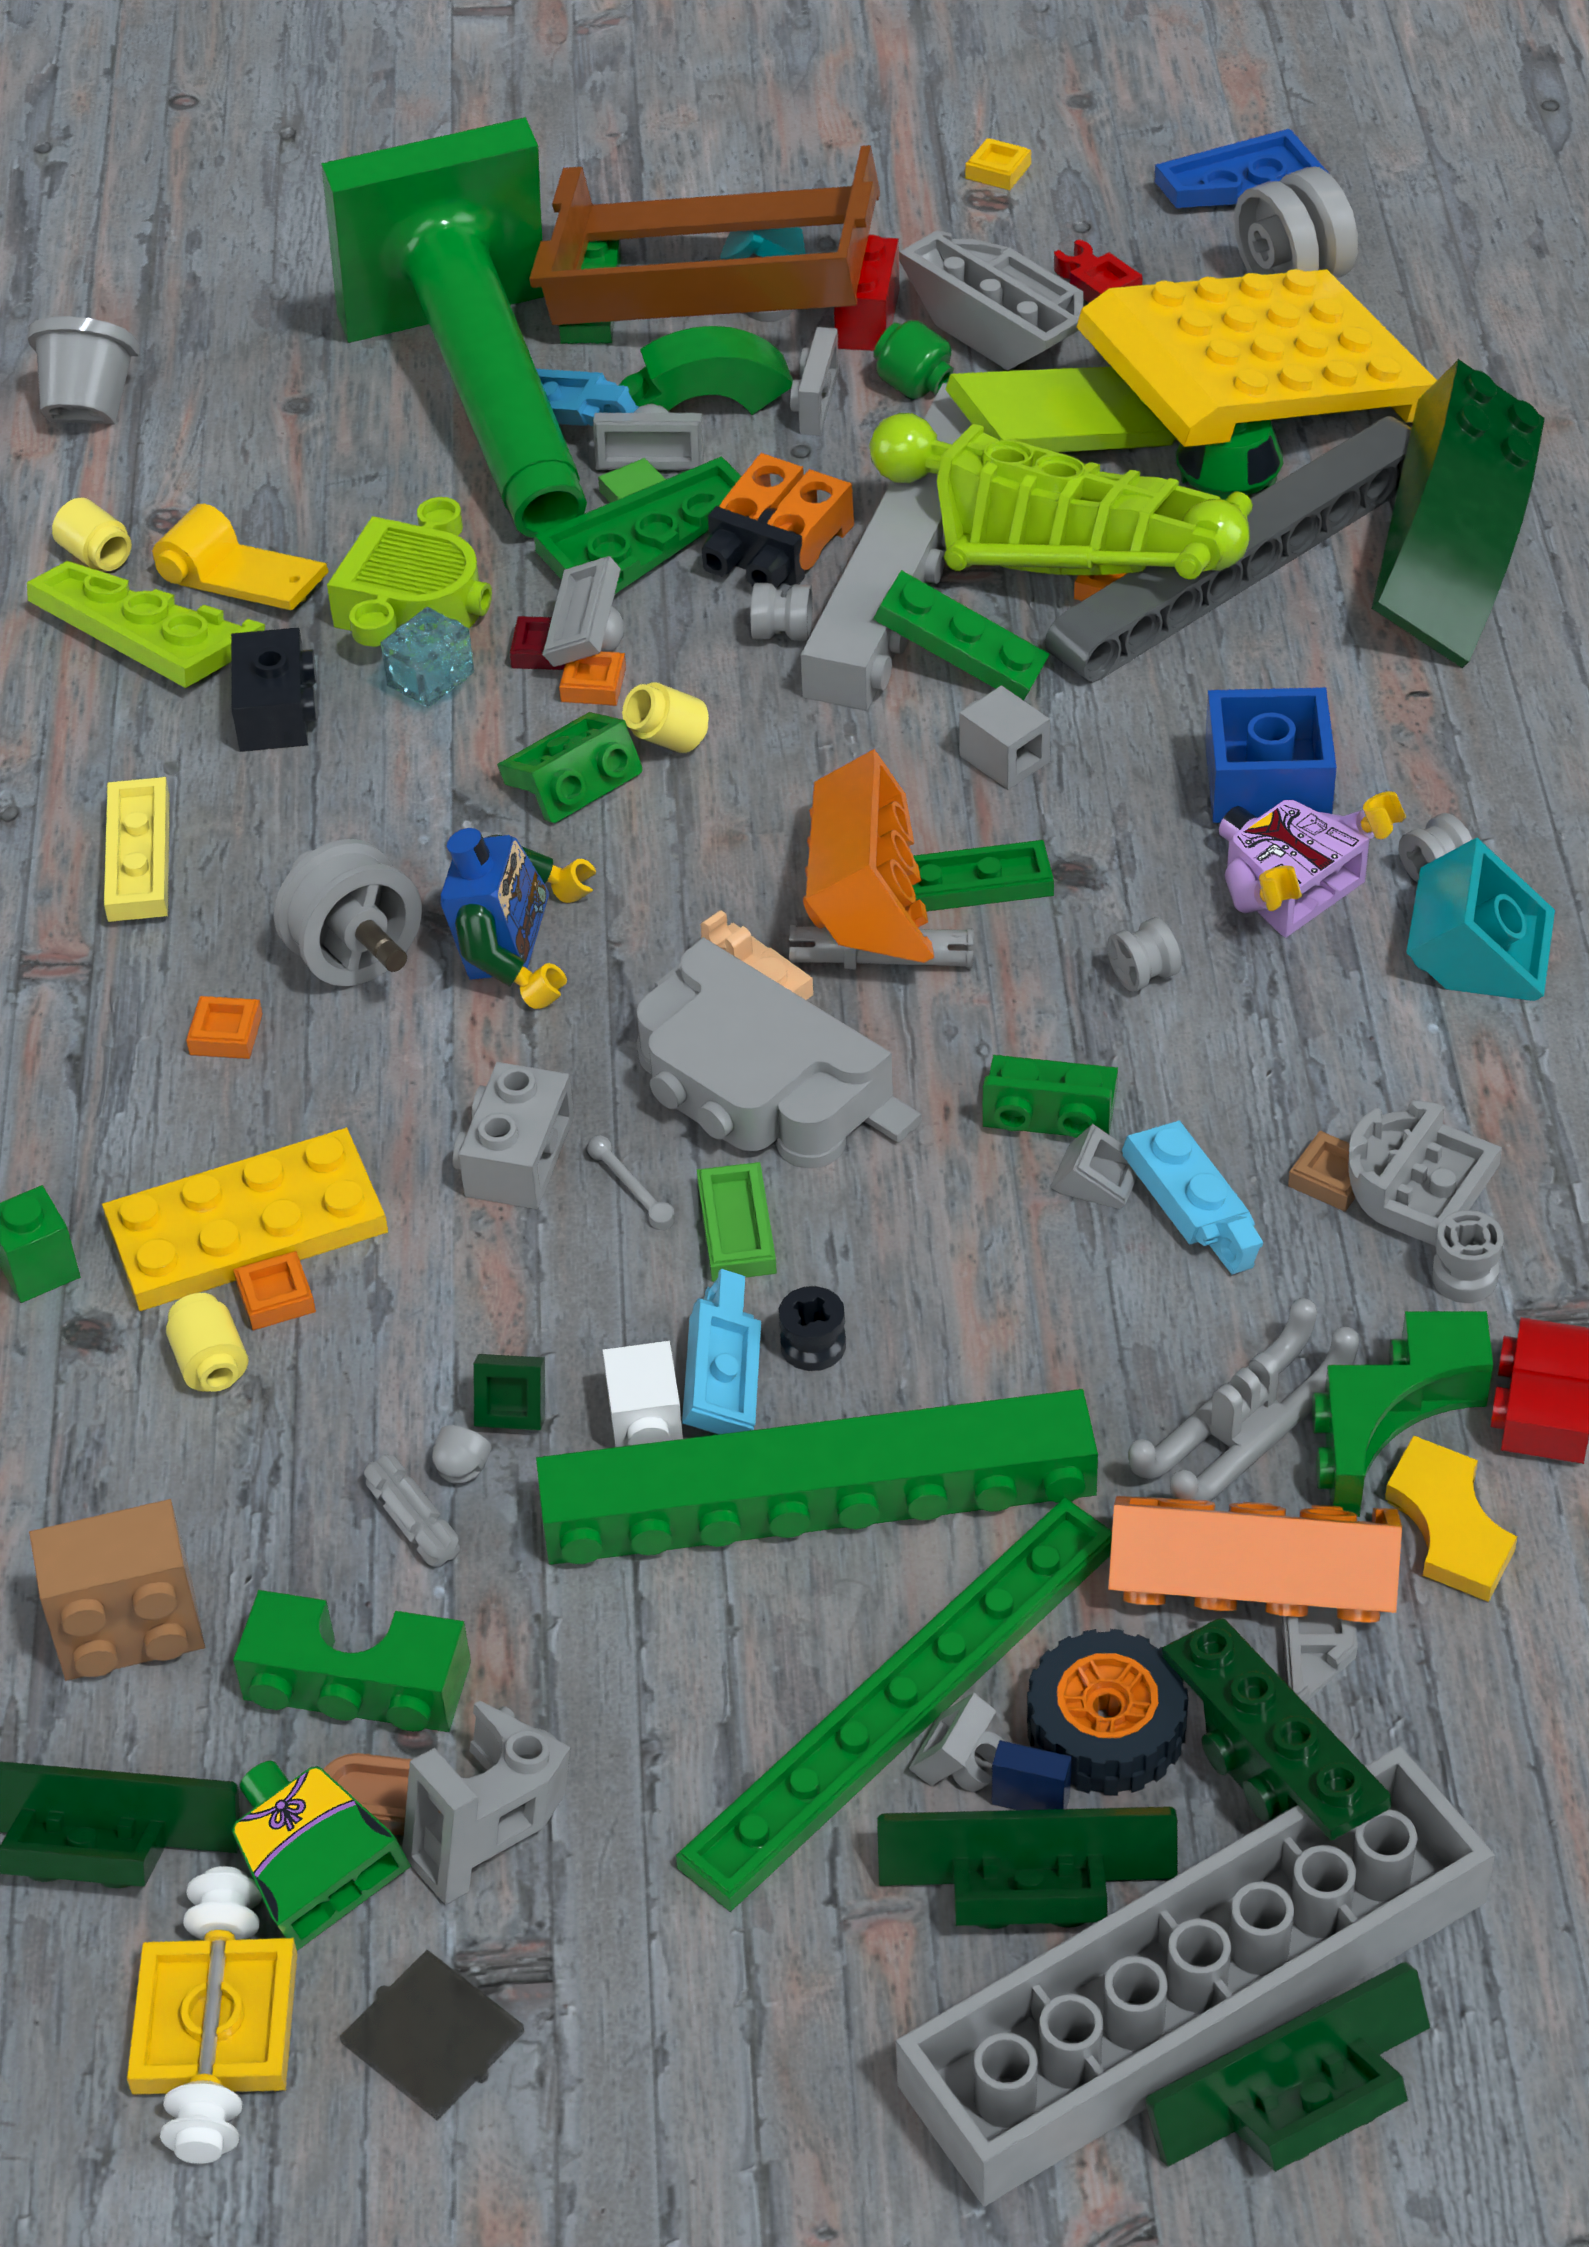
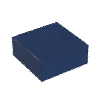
[992,1740,1071,1810]

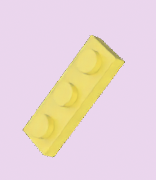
[104,777,169,922]

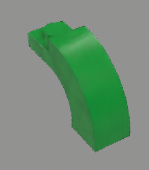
[619,326,793,415]

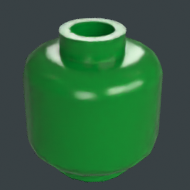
[873,320,954,400]

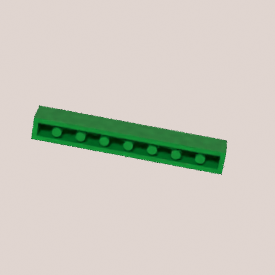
[536,1389,1098,1565]

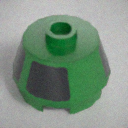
[1176,420,1284,500]

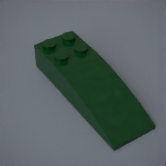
[1371,359,1545,668]

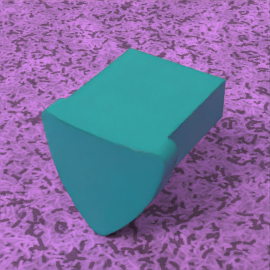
[720,227,806,260]

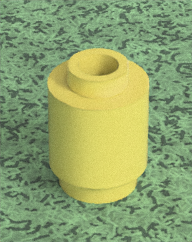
[52,497,132,571]
[622,682,709,753]
[166,1293,248,1392]

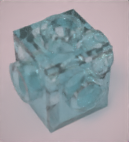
[380,607,474,708]

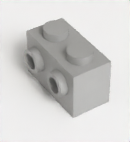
[453,1062,574,1209]

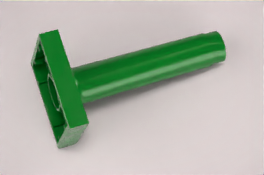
[321,117,587,538]

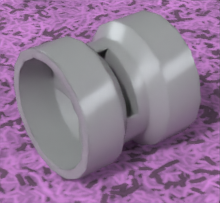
[751,583,813,641]
[1432,1210,1504,1303]

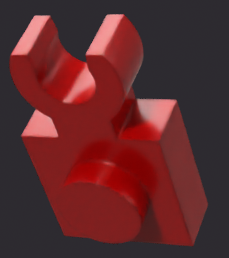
[1054,240,1143,303]

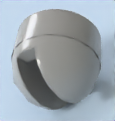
[432,1425,492,1484]

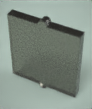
[340,1950,525,2121]

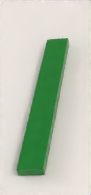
[676,1498,1112,1912]

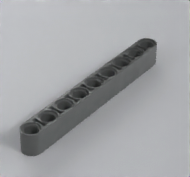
[1045,416,1412,682]

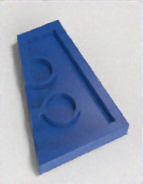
[1154,128,1329,208]

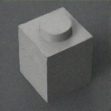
[959,685,1050,790]

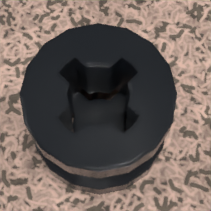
[778,1286,846,1371]

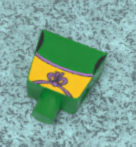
[232,1761,411,1951]

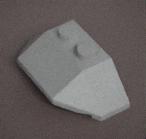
[899,230,1083,370]

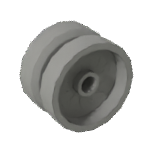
[1234,167,1358,279]

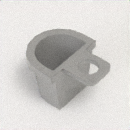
[28,316,140,424]

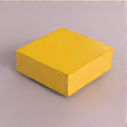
[965,138,1031,190]

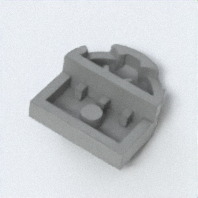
[1348,1100,1502,1247]

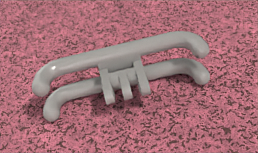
[1128,1298,1359,1501]

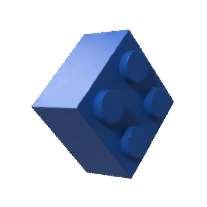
[1205,687,1337,823]

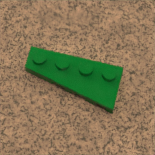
[534,456,742,595]

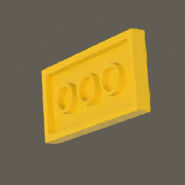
[102,1127,388,1312]

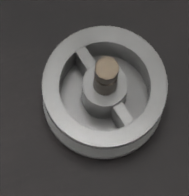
[274,839,422,986]

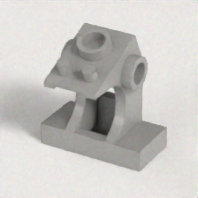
[403,1701,571,1905]

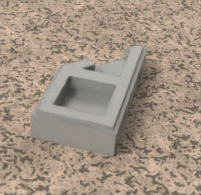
[1281,1606,1358,1703]

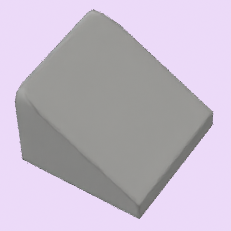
[1051,1124,1137,1209]

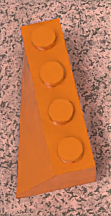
[803,749,935,963]
[1108,1496,1402,1622]

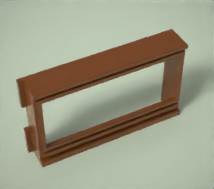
[529,145,880,325]

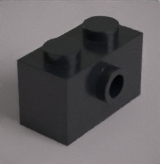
[231,627,318,752]

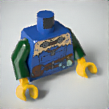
[441,828,596,1009]

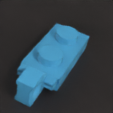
[536,369,639,426]

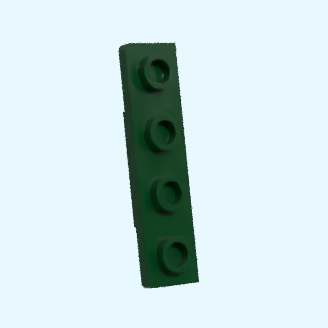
[1162,1618,1391,1841]
[0,1761,240,1889]
[877,1807,1178,1929]
[1145,1962,1430,2172]

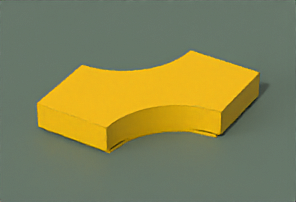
[1385,1435,1517,1602]

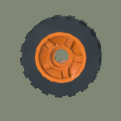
[1027,1629,1188,1796]

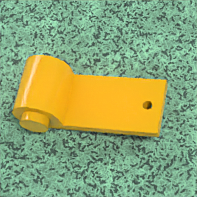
[152,504,329,611]

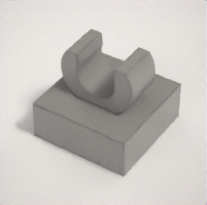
[909,1693,1004,1792]

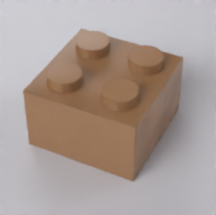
[29,1499,205,1681]

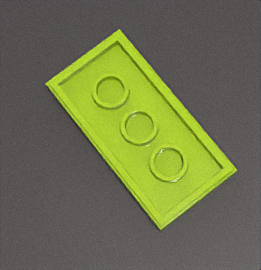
[945,366,1175,452]

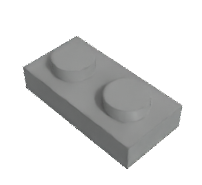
[790,327,839,436]

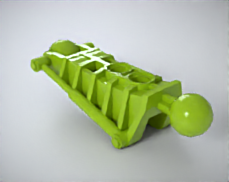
[869,413,1253,579]

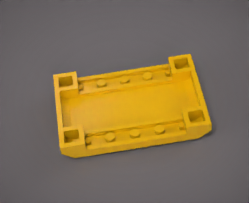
[1076,269,1437,447]

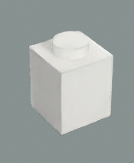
[603,1341,683,1447]

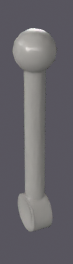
[587,1135,675,1230]

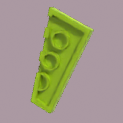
[27,561,265,688]

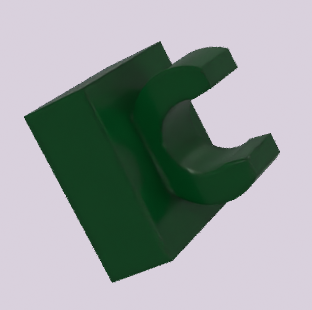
[473,1354,545,1430]

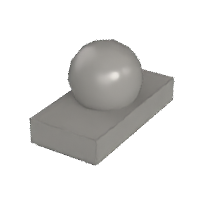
[593,403,704,470]
[543,556,624,667]

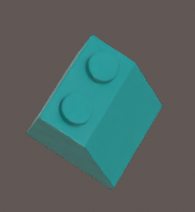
[1406,837,1555,1001]

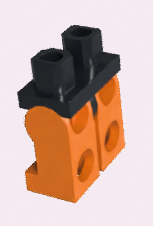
[701,453,854,588]

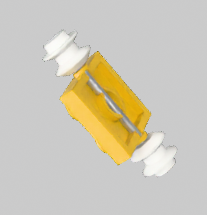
[127,1866,298,2164]

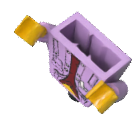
[1219,791,1406,938]

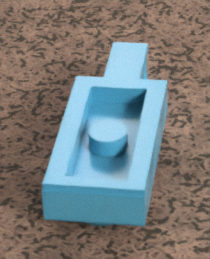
[1122,1120,1264,1275]
[682,1269,761,1434]

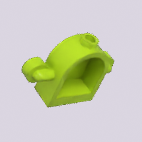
[327,497,492,647]

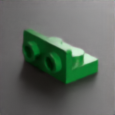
[497,712,643,823]
[982,1055,1118,1138]

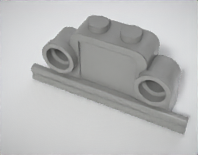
[637,937,922,1168]

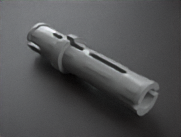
[789,924,974,970]

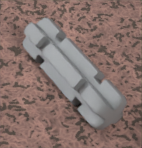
[364,1454,460,1567]

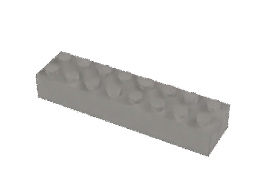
[896,1746,1495,2207]

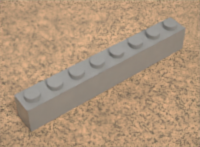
[801,383,972,711]

